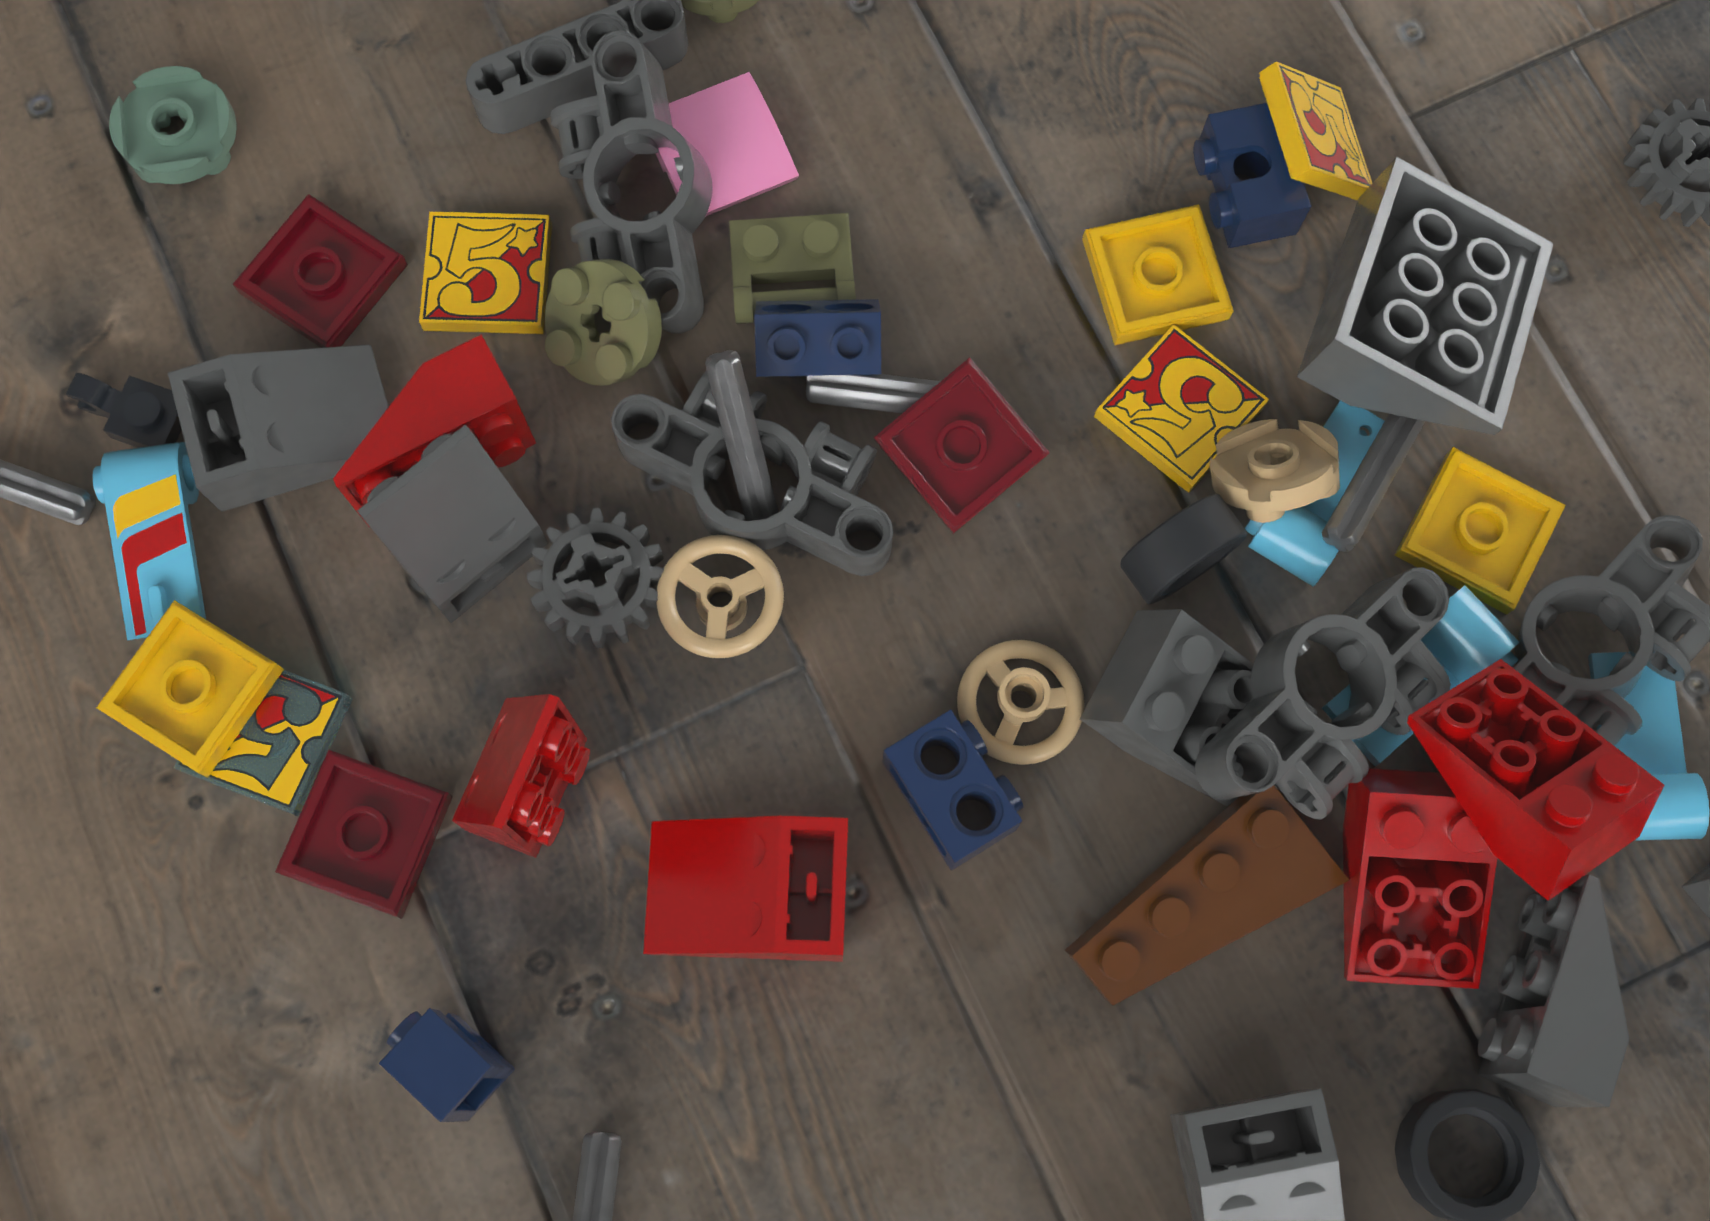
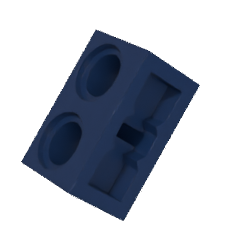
[754,299,881,377]
[882,709,1023,871]

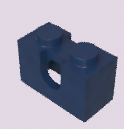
[1193,103,1311,248]
[379,1008,515,1122]

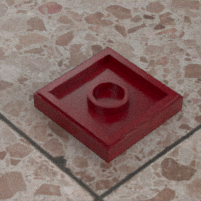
[233,194,408,348]
[874,357,1050,534]
[275,750,453,919]

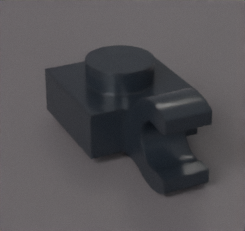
[66,372,182,448]

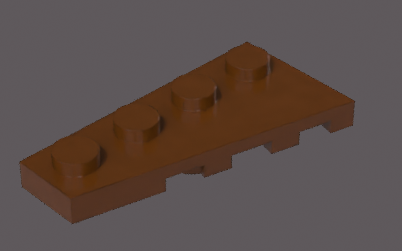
[1065,785,1349,1006]

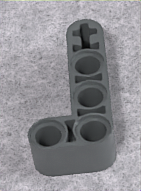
[465,0,688,134]

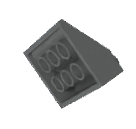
[1297,157,1554,435]

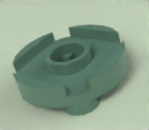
[109,66,237,184]

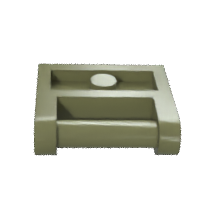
[729,213,856,324]

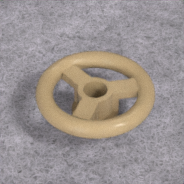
[656,535,784,658]
[957,640,1085,765]

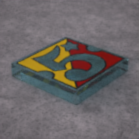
[174,670,353,817]

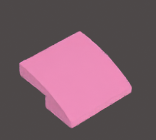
[656,72,799,217]

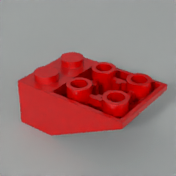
[333,334,536,527]
[1407,659,1665,901]
[452,694,590,858]
[1343,769,1498,989]
[643,815,848,962]

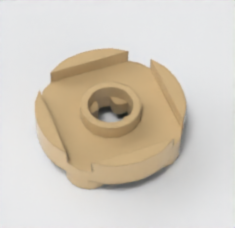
[1210,419,1340,523]

